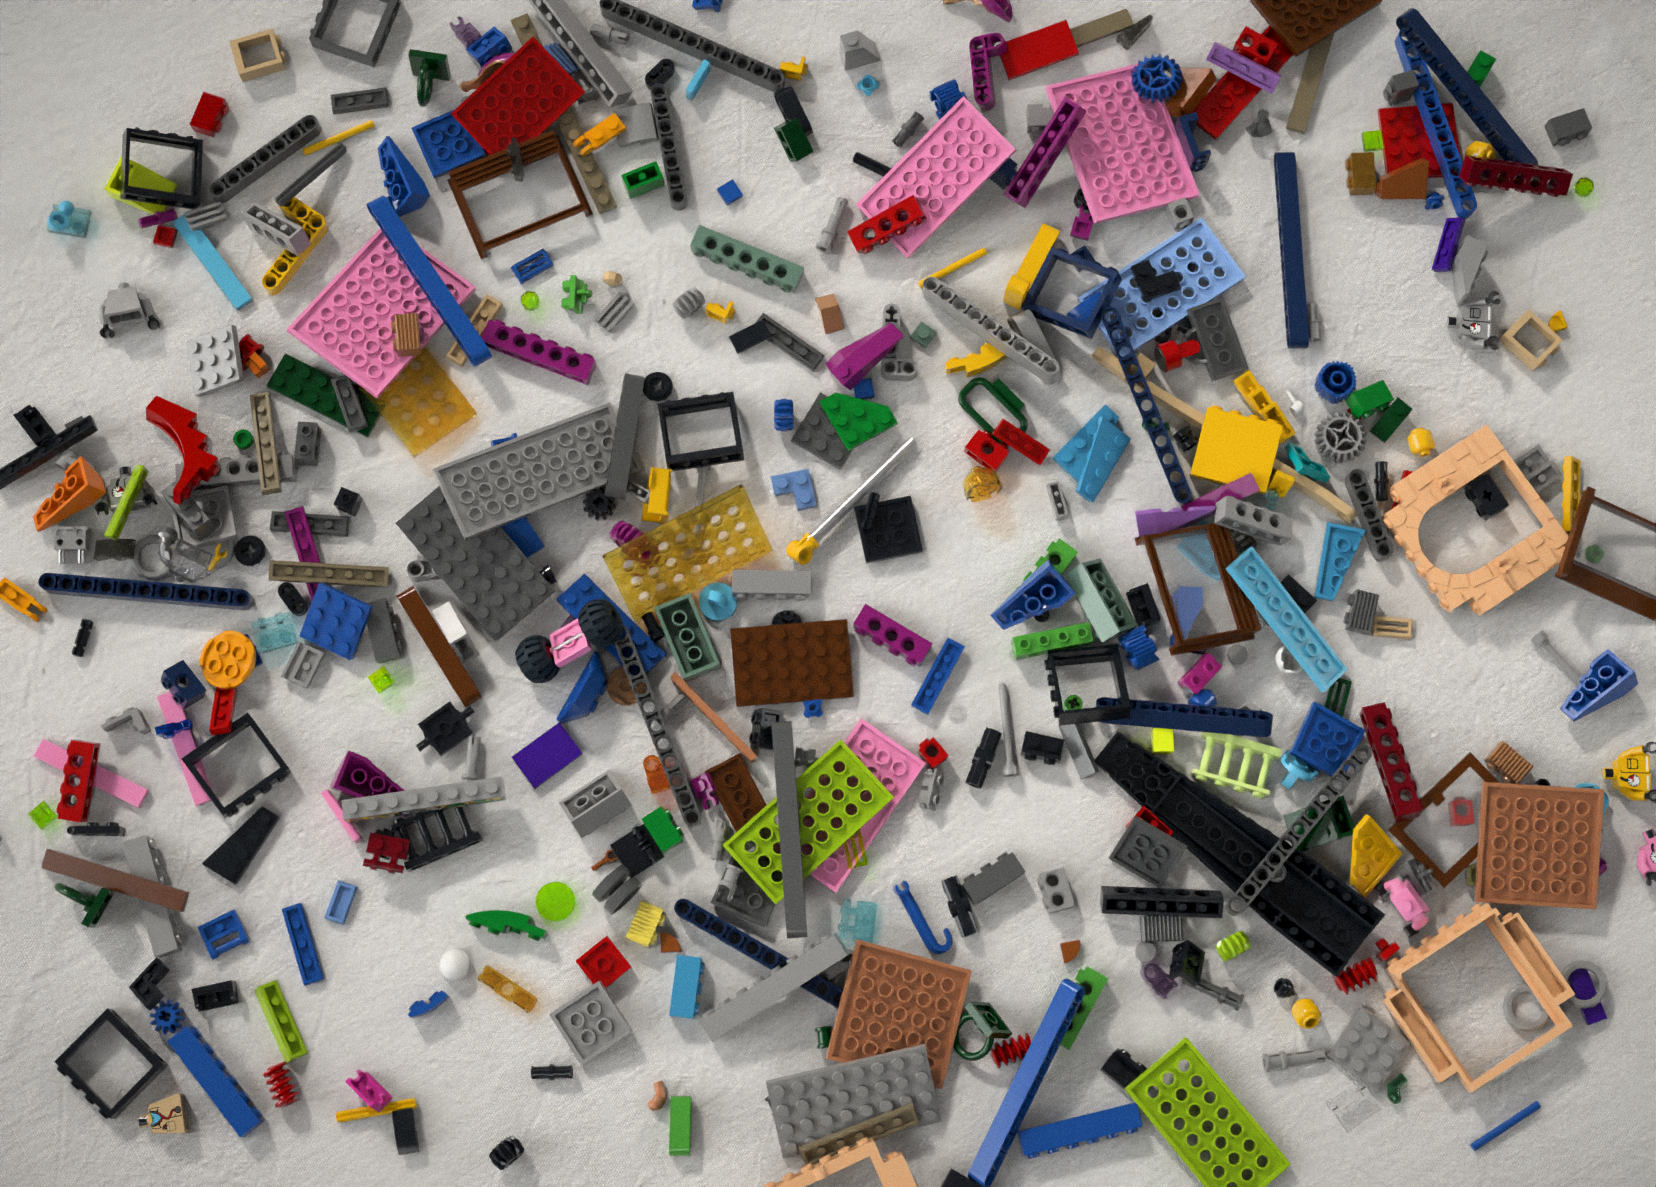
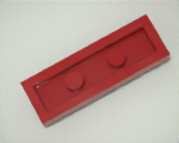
[992,418,1050,465]
[209,687,237,735]

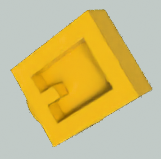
[779,56,808,81]
[705,301,736,324]
[1267,470,1295,498]

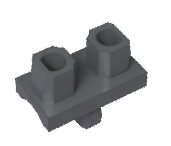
[1397,858,1433,896]

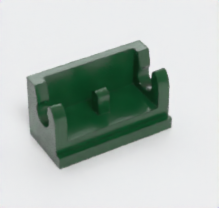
[774,118,814,162]

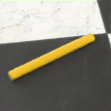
[303,120,375,156]
[917,247,987,288]

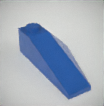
[1560,649,1638,722]

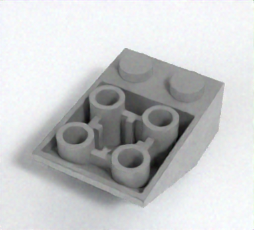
[1451,235,1488,306]

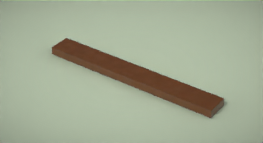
[41,849,190,912]

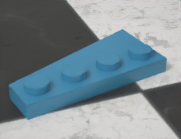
[1053,404,1119,482]
[1076,417,1131,503]
[1314,522,1366,602]

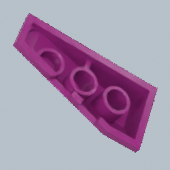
[330,750,407,817]

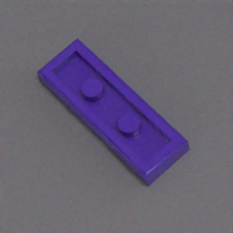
[1432,217,1465,272]
[1563,968,1607,1025]

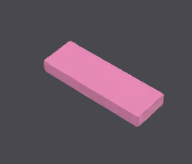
[321,789,363,844]

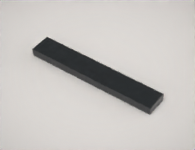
[0,415,98,489]

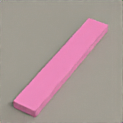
[157,692,212,806]
[34,739,149,808]

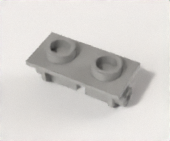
[918,768,944,811]

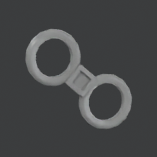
[131,535,235,580]
[1503,960,1608,1032]

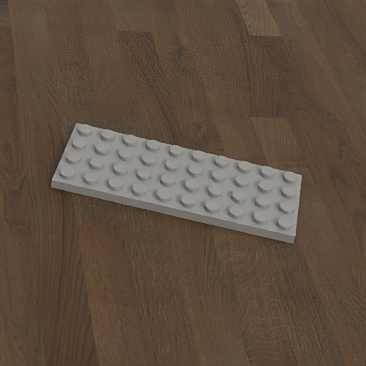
[433,402,642,540]

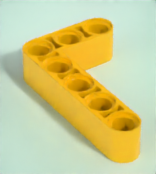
[262,197,328,295]
[1003,223,1060,310]

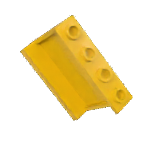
[1189,405,1283,495]

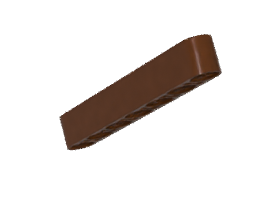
[397,586,482,708]

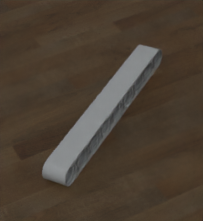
[923,277,1060,384]

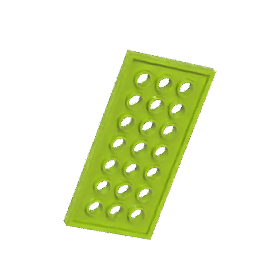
[722,739,894,905]
[1124,1037,1291,1187]

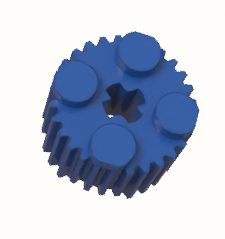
[929,79,967,120]
[1314,361,1357,404]
[1118,625,1160,670]

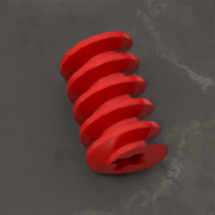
[1332,957,1378,995]
[990,1033,1031,1068]
[263,1061,300,1108]

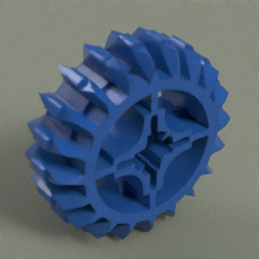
[1131,53,1182,103]

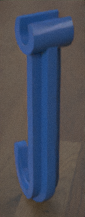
[893,881,952,954]

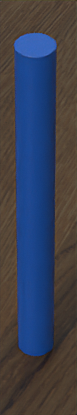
[1470,1101,1541,1151]

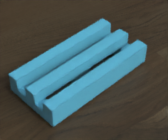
[686,59,711,100]

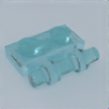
[251,612,297,654]
[838,899,877,943]

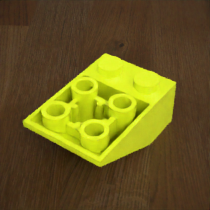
[104,156,178,215]

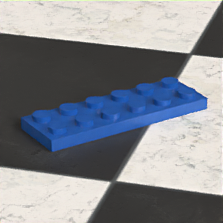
[556,573,666,676]

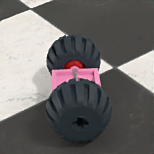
[515,599,624,683]

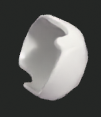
[1275,645,1304,674]
[440,949,470,982]

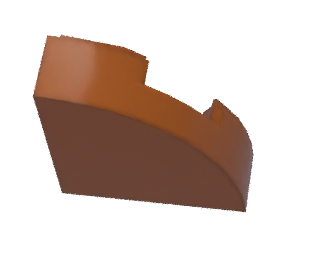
[660,932,681,953]
[1060,940,1080,963]

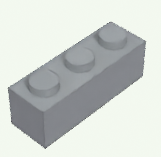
[626,478,650,504]
[1046,481,1068,520]

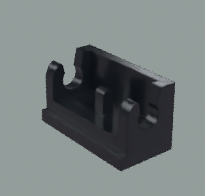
[13,405,57,446]
[1126,583,1161,627]
[191,980,239,1012]

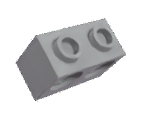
[1037,867,1075,914]

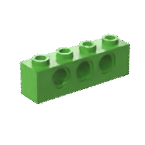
[1016,538,1078,589]
[1011,622,1093,660]
[1060,966,1108,1050]

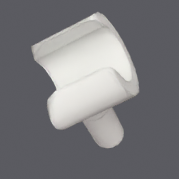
[1285,389,1303,416]

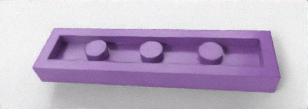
[1206,41,1282,94]

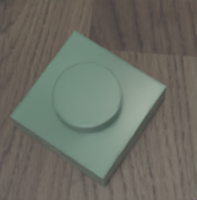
[910,321,937,349]

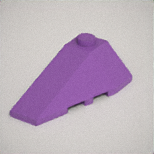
[1135,506,1216,537]

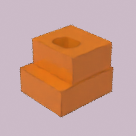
[245,352,270,379]

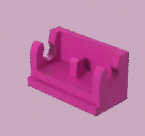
[345,1070,393,1113]

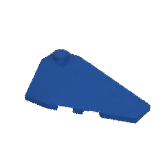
[378,136,430,217]
[990,560,1076,630]

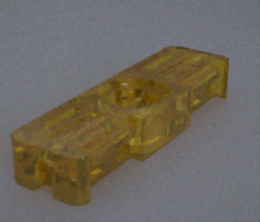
[478,965,538,1013]

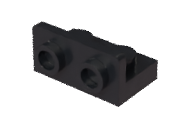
[1281,574,1317,614]
[749,708,783,751]
[1020,731,1064,765]
[1169,940,1205,986]
[1100,1048,1147,1089]

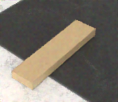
[446,294,503,367]

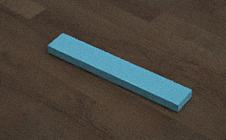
[172,211,253,311]

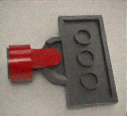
[1154,297,1249,382]

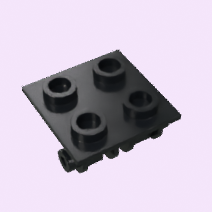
[610,824,665,878]

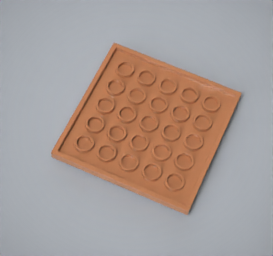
[1474,782,1604,909]
[826,939,972,1089]

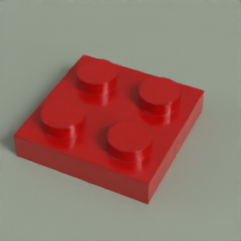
[576,936,632,988]

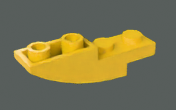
[944,339,1008,378]

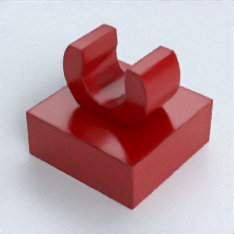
[1375,938,1400,962]

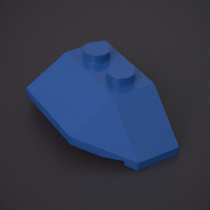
[556,650,608,724]

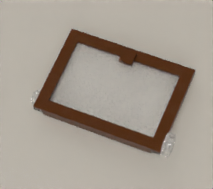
[1388,752,1500,888]

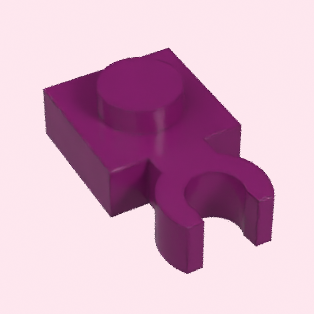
[1070,205,1093,241]
[690,772,719,810]

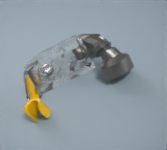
[157,526,227,583]

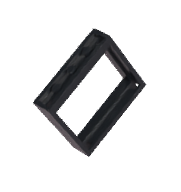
[120,127,203,210]
[657,392,744,472]
[1044,644,1131,726]
[182,712,291,819]
[54,1008,168,1119]

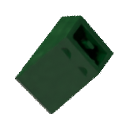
[1283,795,1355,852]

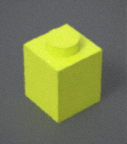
[1151,728,1174,754]

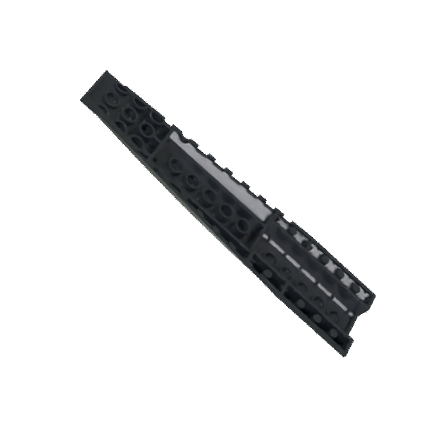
[1095,731,1385,977]

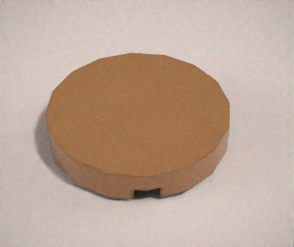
[607,667,645,706]

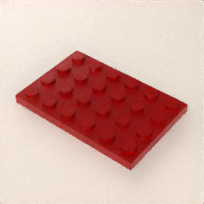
[451,37,585,155]

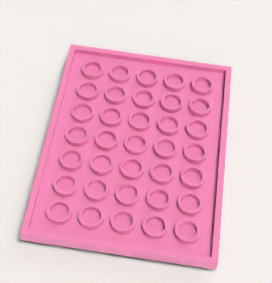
[1045,64,1200,224]
[287,229,475,399]

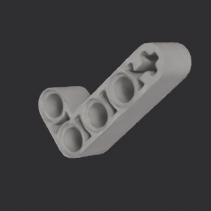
[881,303,918,381]
[1007,309,1062,384]

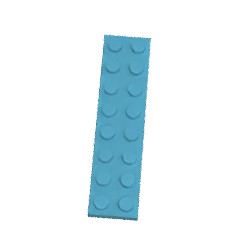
[1225,546,1348,692]

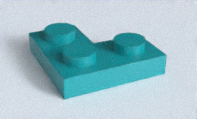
[1285,442,1331,483]

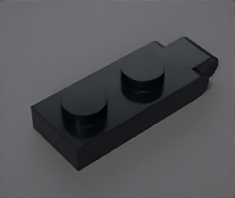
[67,822,125,836]

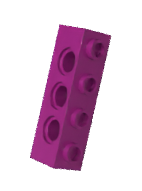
[853,604,933,667]

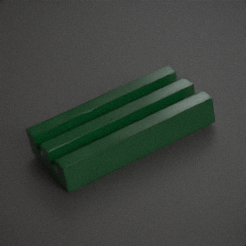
[1324,678,1352,717]

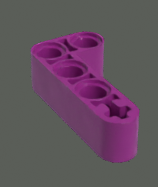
[969,33,1008,111]

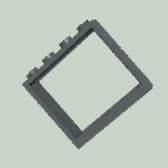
[309,0,402,68]

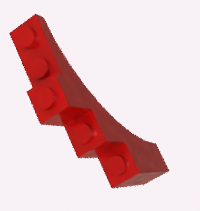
[146,395,219,505]

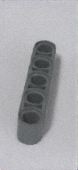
[1345,469,1393,562]

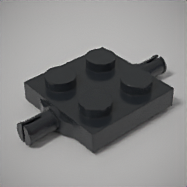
[416,701,475,757]

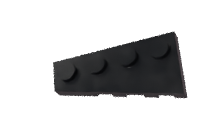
[202,806,280,885]

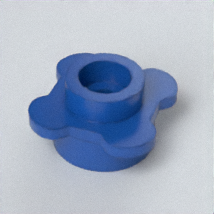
[1425,192,1445,210]
[803,699,823,718]

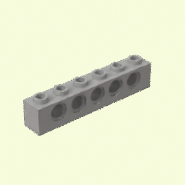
[175,452,296,490]

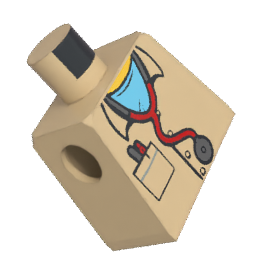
[138,1093,190,1134]

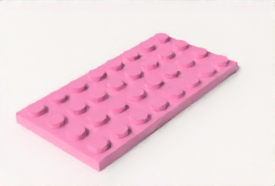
[856,96,1017,259]
[773,718,926,893]

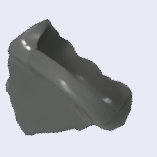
[1245,109,1272,137]

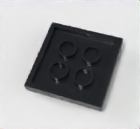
[854,496,923,564]

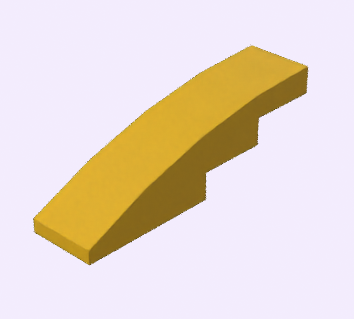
[1233,370,1295,444]

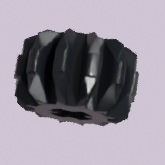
[583,488,616,521]
[489,1136,525,1170]

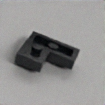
[1131,260,1181,302]
[129,957,170,1011]

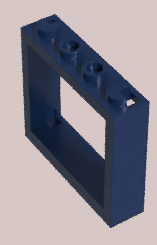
[1021,247,1122,339]

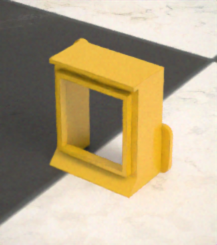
[641,467,672,524]

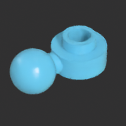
[47,200,74,232]

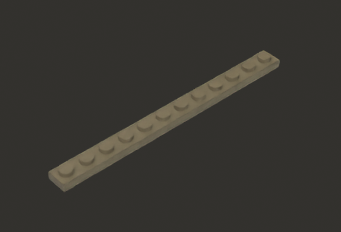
[511,13,617,214]

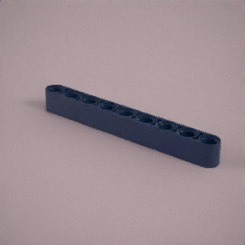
[1096,697,1273,737]

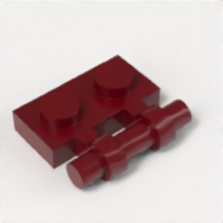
[363,832,410,874]

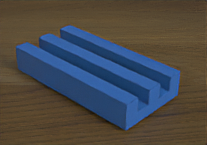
[511,248,554,284]

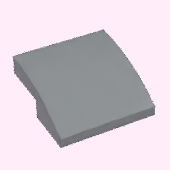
[612,103,658,148]
[1513,444,1562,493]

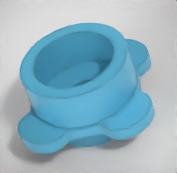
[857,75,879,96]

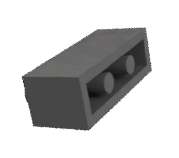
[161,480,216,541]
[367,599,403,664]
[962,852,1025,906]

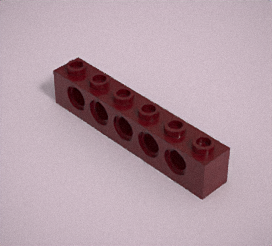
[1459,155,1573,197]
[1359,702,1423,823]

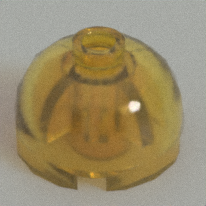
[963,466,1003,502]

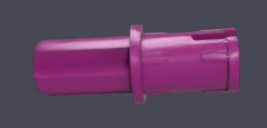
[138,208,178,229]

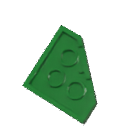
[819,393,898,452]

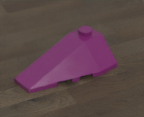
[825,323,905,390]

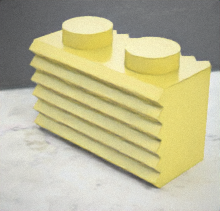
[625,901,666,948]

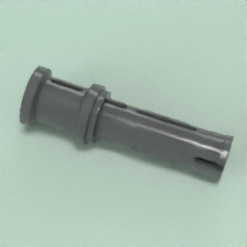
[1182,979,1244,1011]

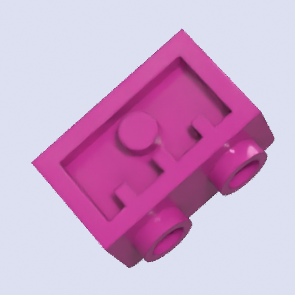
[1177,653,1222,694]

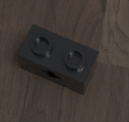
[1464,473,1509,521]

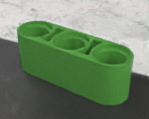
[669,1096,692,1156]

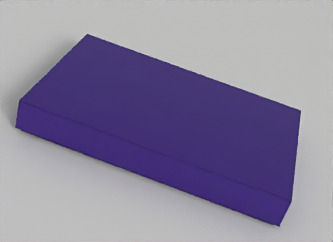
[512,722,583,789]

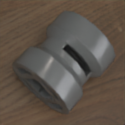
[795,747,816,768]

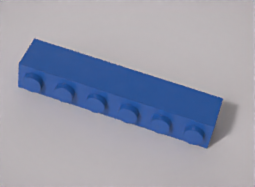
[168,1026,264,1137]
[1017,1102,1142,1159]

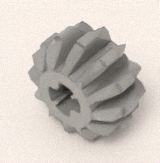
[673,288,705,319]

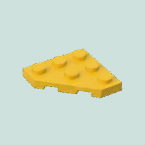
[1350,815,1403,898]

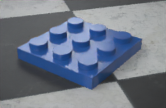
[412,110,486,179]
[299,582,373,660]
[1289,702,1365,782]

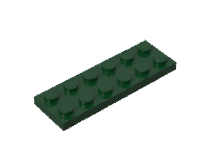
[266,353,386,438]

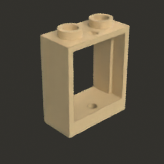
[229,29,287,82]
[1499,309,1563,371]

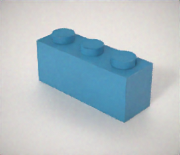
[669,955,705,1019]

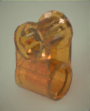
[643,755,671,795]

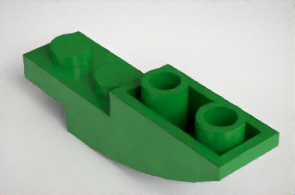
[465,910,548,941]

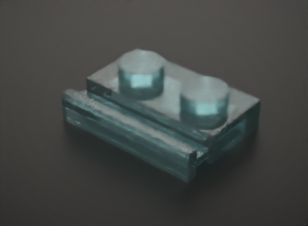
[47,204,92,238]

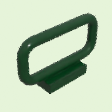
[958,377,1028,446]

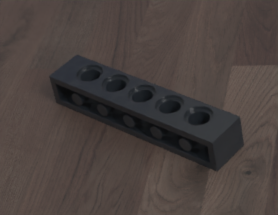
[1100,886,1224,918]

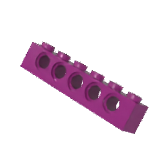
[1003,97,1087,208]
[481,320,597,385]

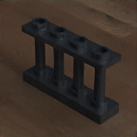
[389,807,483,872]

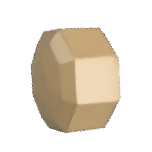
[603,271,622,287]

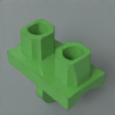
[561,275,593,314]

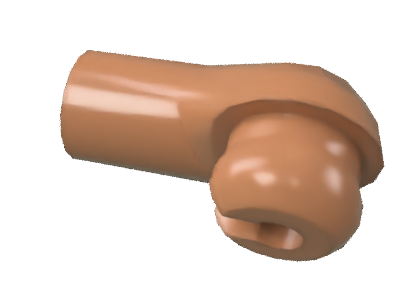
[648,1080,667,1111]

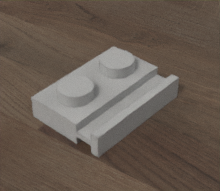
[281,641,325,689]

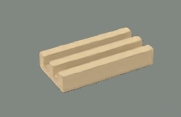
[1371,616,1413,640]

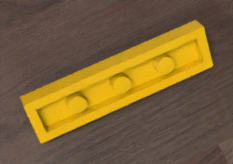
[1561,456,1581,534]

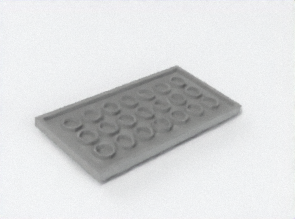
[766,1044,941,1159]

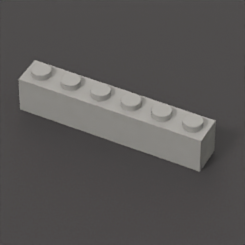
[122,835,184,958]

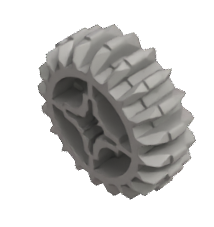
[1314,412,1367,463]

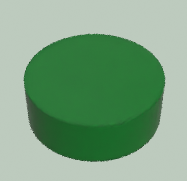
[233,429,254,450]

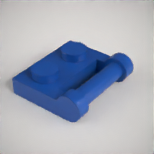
[198,909,250,960]

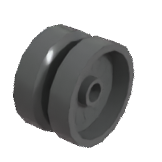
[592,864,643,915]

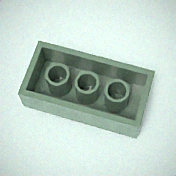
[1064,558,1138,643]
[654,593,721,682]

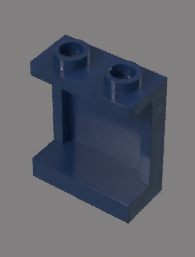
[1175,112,1211,172]

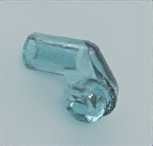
[1264,489,1279,512]

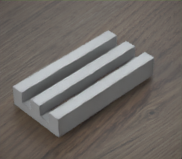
[184,201,228,231]
[595,292,634,333]

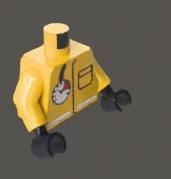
[1602,742,1656,803]

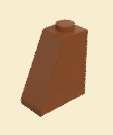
[1166,67,1216,118]
[1375,158,1429,199]

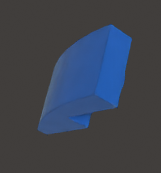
[1066,291,1110,323]
[407,990,450,1018]

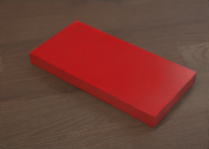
[996,20,1079,80]

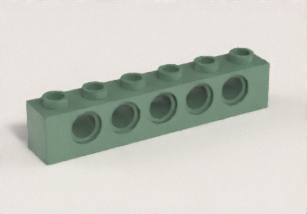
[690,225,804,293]

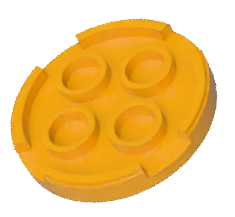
[200,630,256,689]

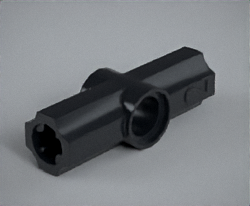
[965,727,1002,789]
[941,875,978,938]

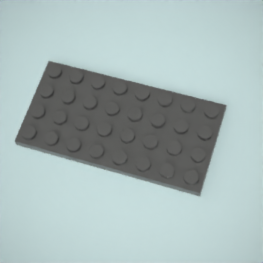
[396,486,556,642]

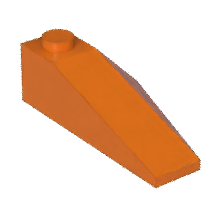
[33,456,106,532]

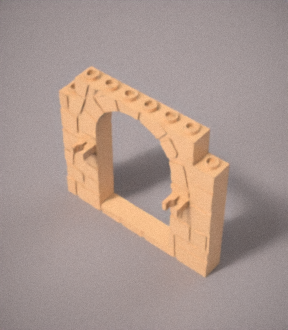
[1382,424,1578,617]

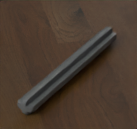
[275,143,347,207]

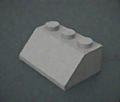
[559,770,632,838]

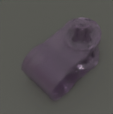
[1140,963,1179,1000]

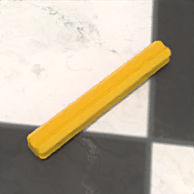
[336,1098,417,1123]

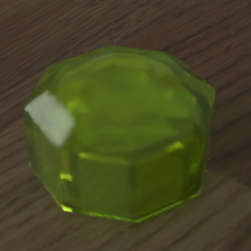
[1574,177,1594,197]
[521,291,540,311]

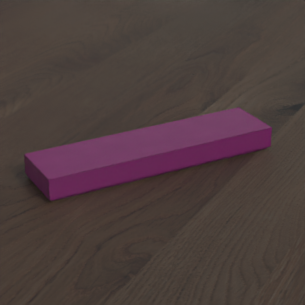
[1181,472,1260,511]

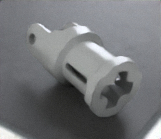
[716,864,744,902]

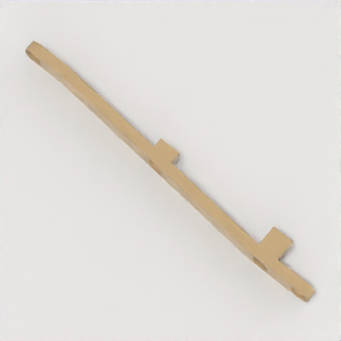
[1092,347,1357,523]

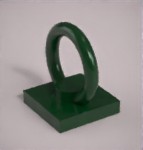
[408,49,451,107]
[54,883,115,928]
[953,1002,1013,1061]

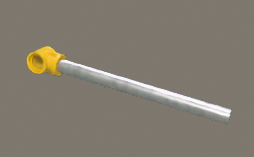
[786,437,917,565]

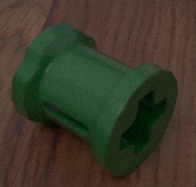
[815,1026,832,1049]

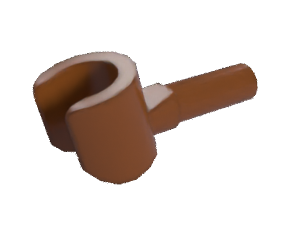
[591,850,617,871]

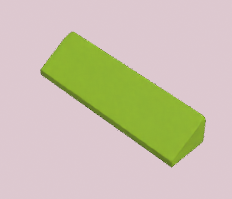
[104,465,149,541]
[255,980,308,1064]

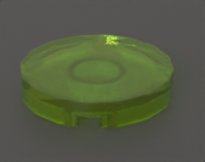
[535,881,576,922]

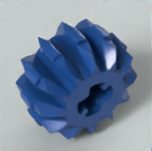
[774,399,794,431]
[149,999,185,1034]

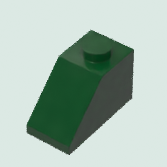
[1369,397,1413,443]

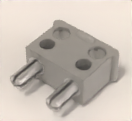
[53,526,92,564]

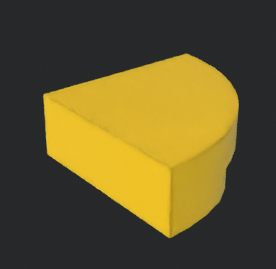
[1548,310,1568,333]

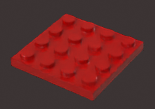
[1377,103,1460,178]

